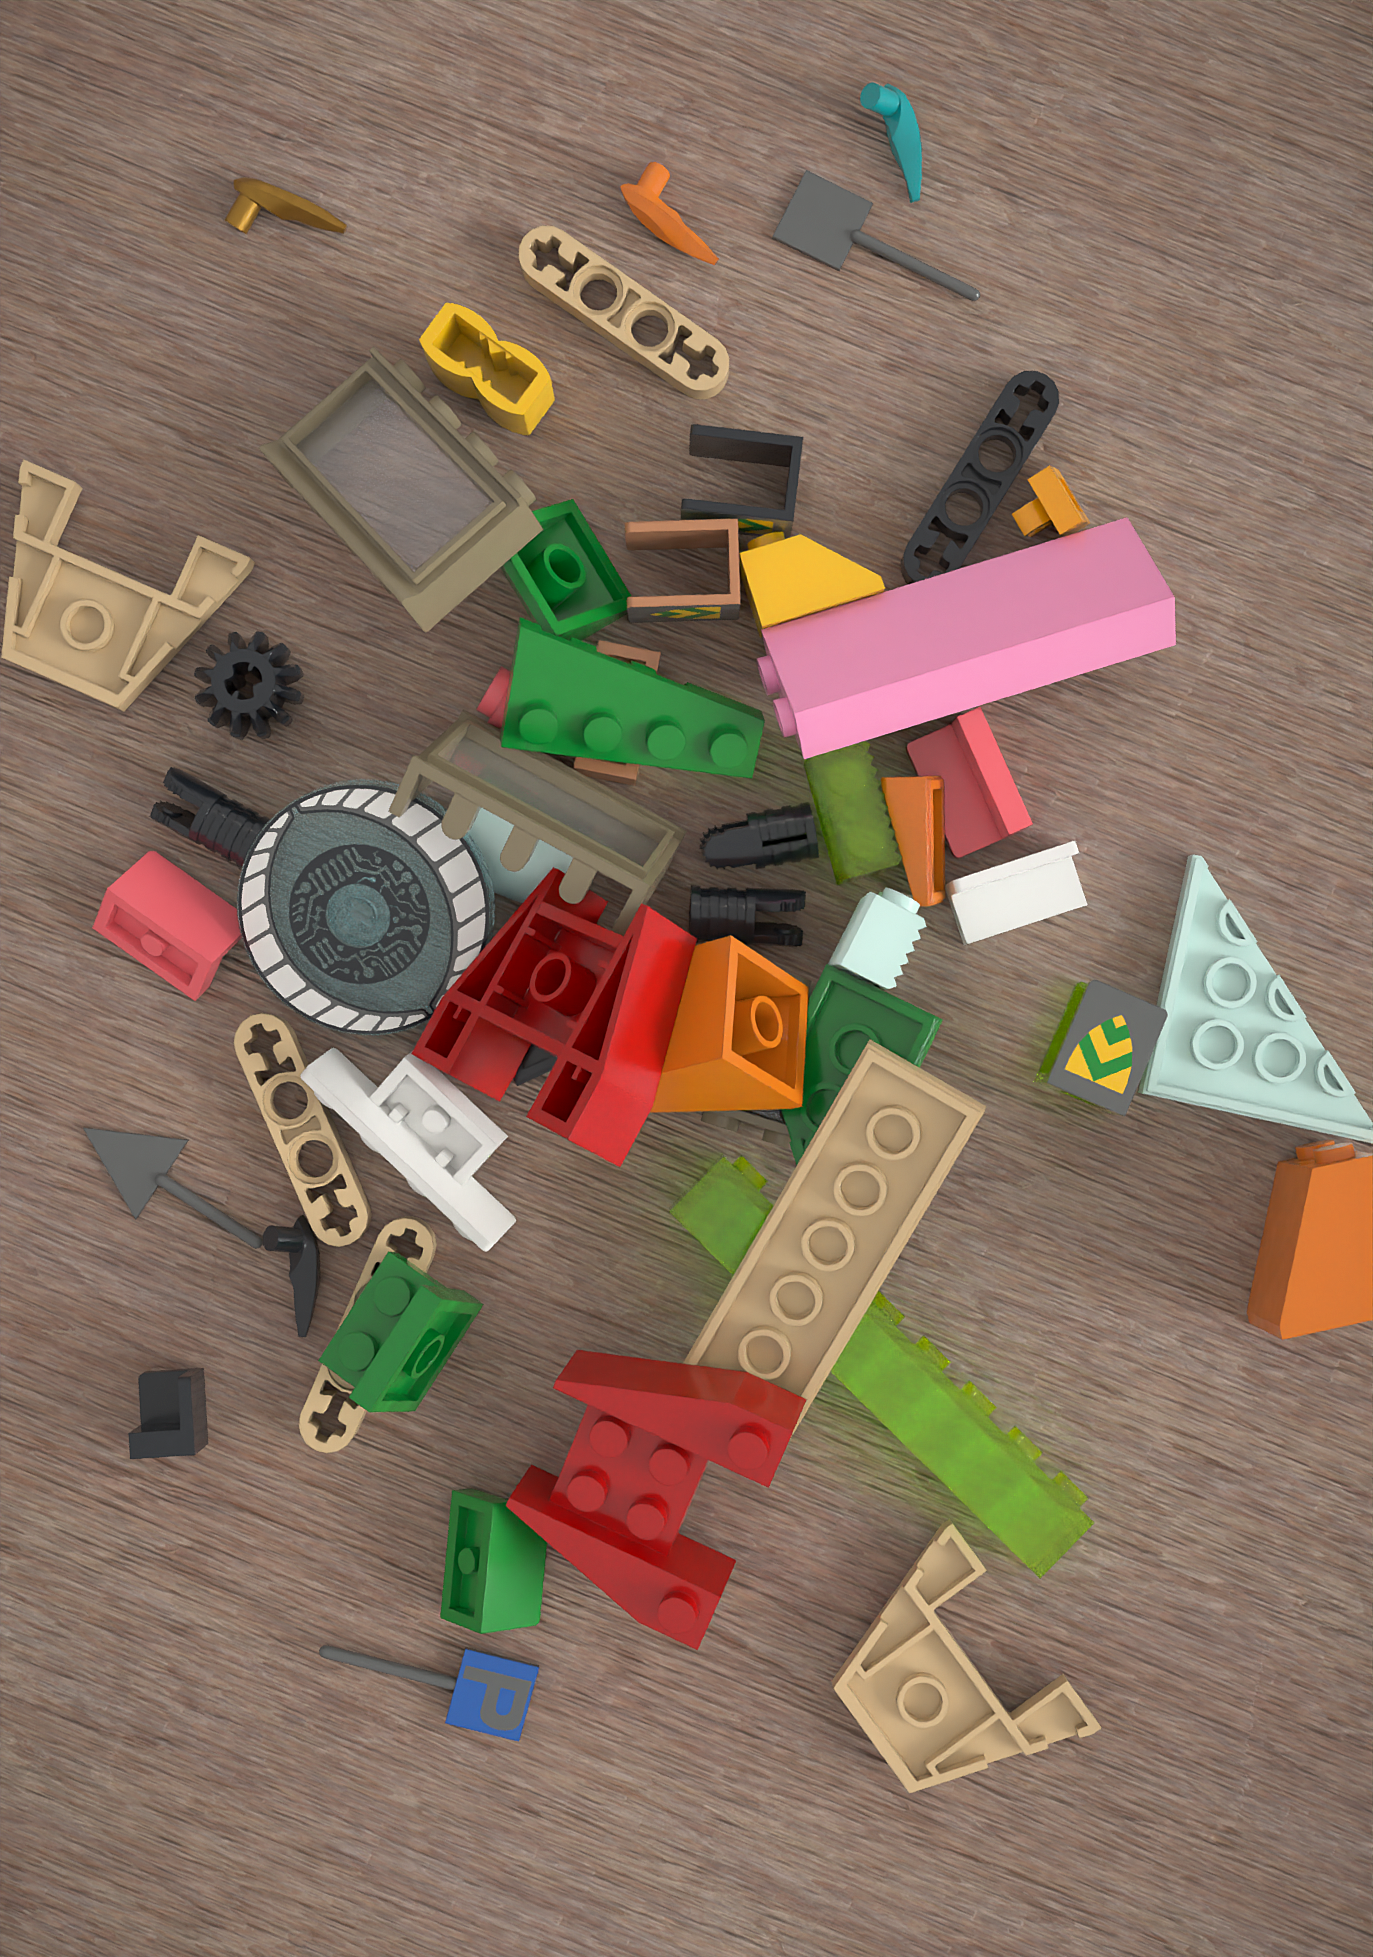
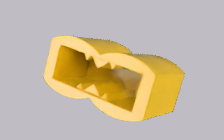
[419,303,555,435]

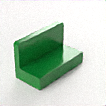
[440,1488,547,1634]

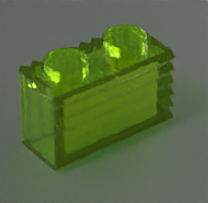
[803,741,903,885]

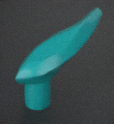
[860,82,922,203]

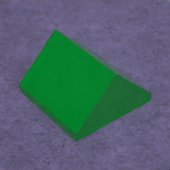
[500,499,632,641]

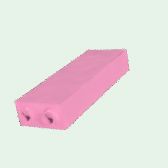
[756,517,1176,759]

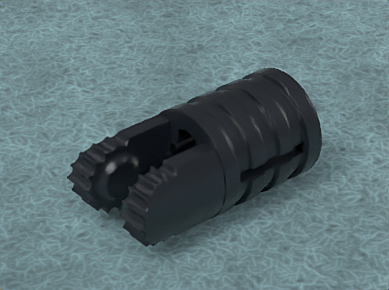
[149,767,272,869]
[699,802,819,870]
[688,885,806,947]

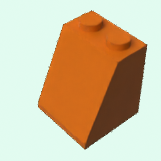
[650,935,809,1113]
[1247,1140,1373,1340]

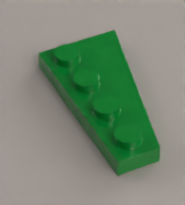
[500,617,765,779]

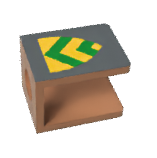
[625,519,740,623]

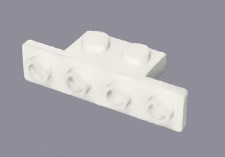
[300,1048,516,1252]

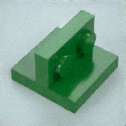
[318,1251,484,1412]

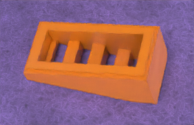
[881,776,946,906]

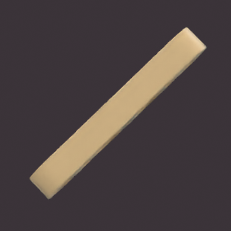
[519,226,729,399]
[234,1013,372,1247]
[299,1216,437,1453]

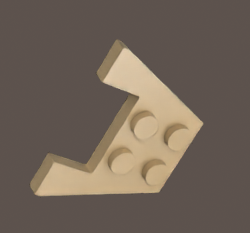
[1,460,255,712]
[831,1518,1102,1793]

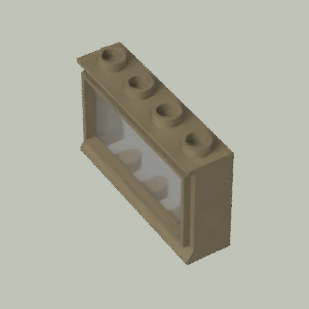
[259,346,543,633]
[388,709,687,936]

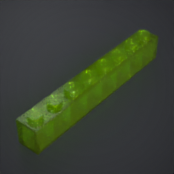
[669,1153,1094,1579]

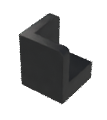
[128,1368,209,1459]

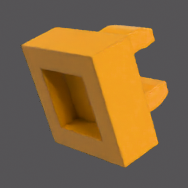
[1012,465,1090,538]

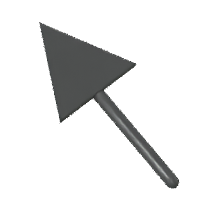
[83,1127,263,1249]

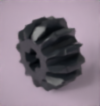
[194,631,304,740]

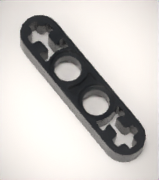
[900,371,1059,584]

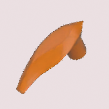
[620,162,719,265]

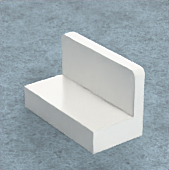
[945,841,1087,945]

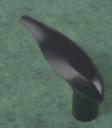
[263,1215,321,1337]

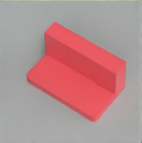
[906,707,1033,859]
[92,851,243,1001]

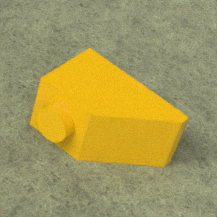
[739,532,885,638]

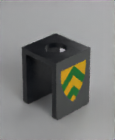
[681,424,803,539]

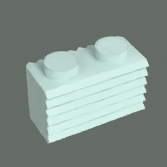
[828,887,927,990]

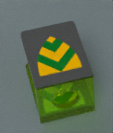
[1034,980,1168,1116]

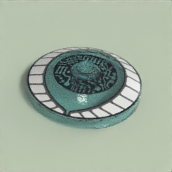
[237,779,495,1036]

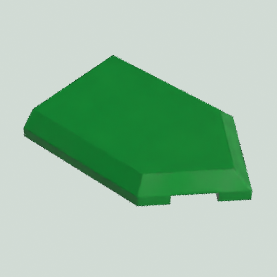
[781,964,943,1166]

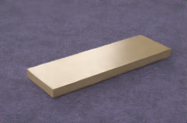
[683,1040,986,1439]

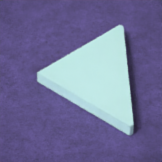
[1138,855,1373,1144]

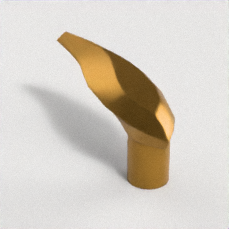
[224,177,347,234]

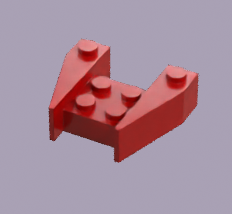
[411,867,697,1167]
[506,1350,807,1650]

